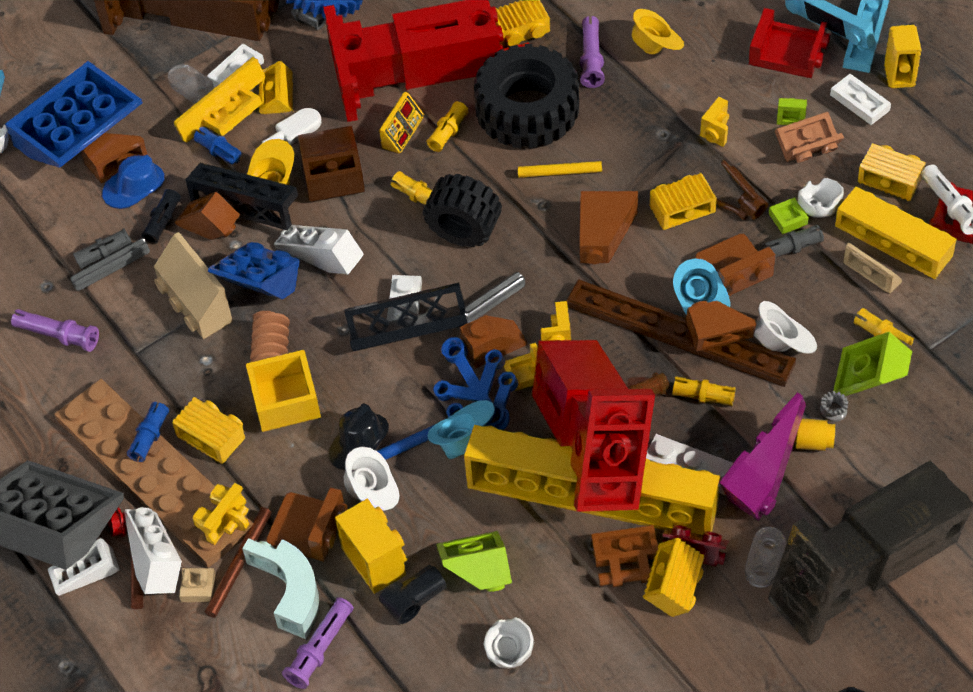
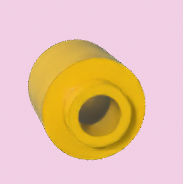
[794,418,835,451]

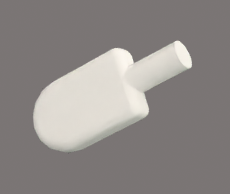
[262,108,322,145]

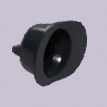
[329,403,389,470]

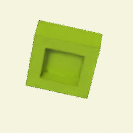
[777,98,807,125]
[769,197,809,235]

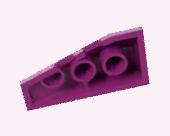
[719,392,806,521]

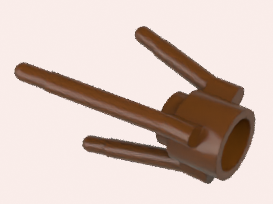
[716,160,768,220]

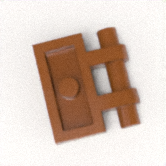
[591,525,658,588]

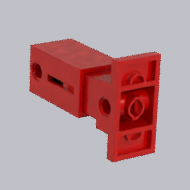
[323,0,504,122]
[532,340,655,512]

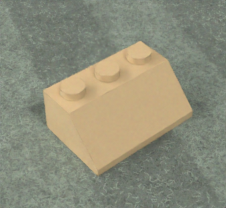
[154,232,233,339]

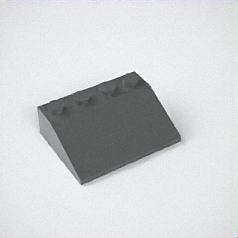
[0,460,124,570]

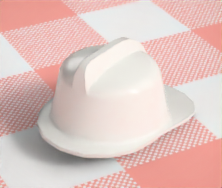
[754,301,817,354]
[344,447,400,511]

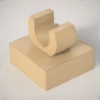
[179,568,216,602]

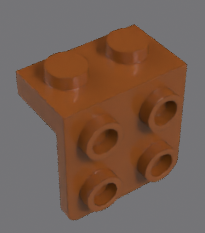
[695,234,775,296]
[266,487,347,562]

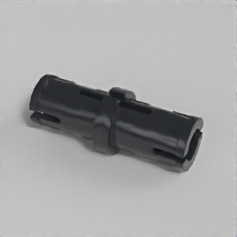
[141,189,181,244]

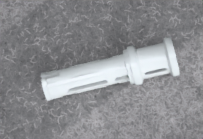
[921,165,973,235]

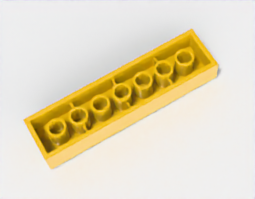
[464,425,720,535]

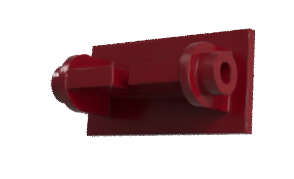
[662,525,729,567]

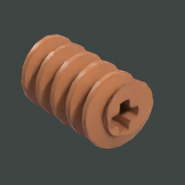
[250,311,290,363]

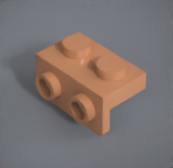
[775,112,844,163]

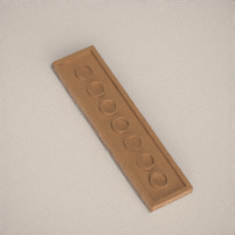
[54,379,254,568]

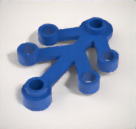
[433,337,518,431]

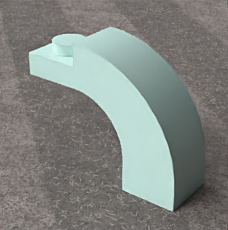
[242,538,319,639]

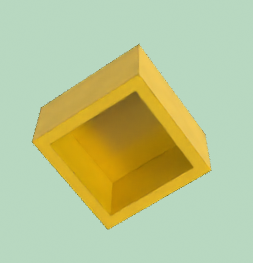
[246,350,321,432]
[335,498,407,594]

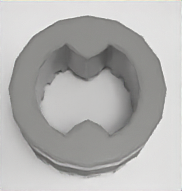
[820,391,849,422]

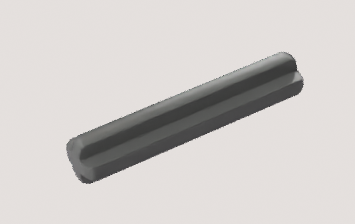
[70,238,150,291]
[457,272,526,329]

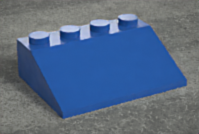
[5,61,143,168]

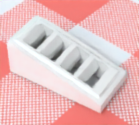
[47,538,120,596]

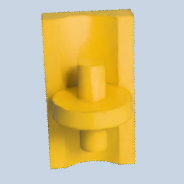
[193,483,249,545]

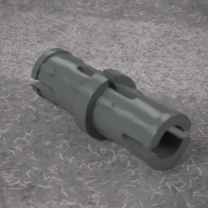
[763,224,824,258]
[73,228,132,270]

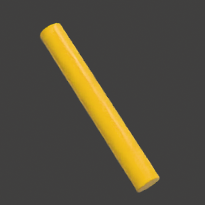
[518,161,602,178]

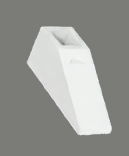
[274,225,364,275]
[124,507,182,594]

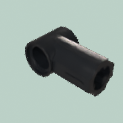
[379,564,447,624]

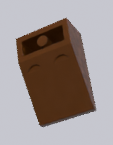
[298,126,365,202]

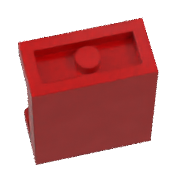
[748,8,830,79]

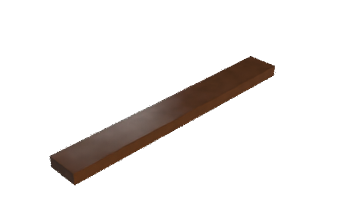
[566,279,796,387]

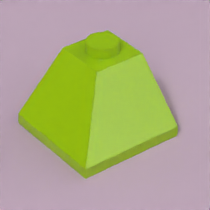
[833,332,912,396]
[436,531,512,592]

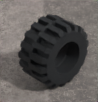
[423,174,502,247]

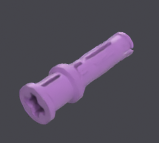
[580,16,605,88]
[11,309,99,352]
[282,597,354,689]

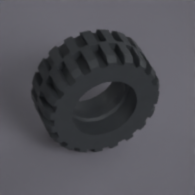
[474,44,579,149]

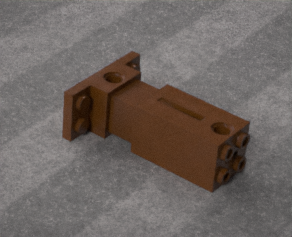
[94,0,279,42]

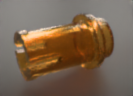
[629,372,670,395]

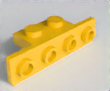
[174,57,265,143]

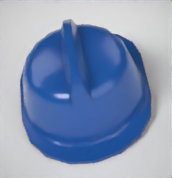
[102,155,165,209]

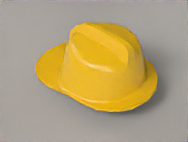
[632,9,684,55]
[247,139,295,185]

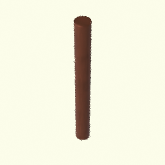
[205,507,272,618]

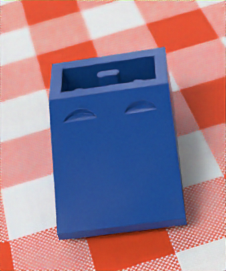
[208,242,300,300]

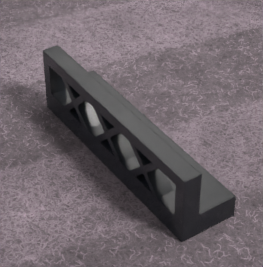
[185,162,298,231]
[344,282,468,352]

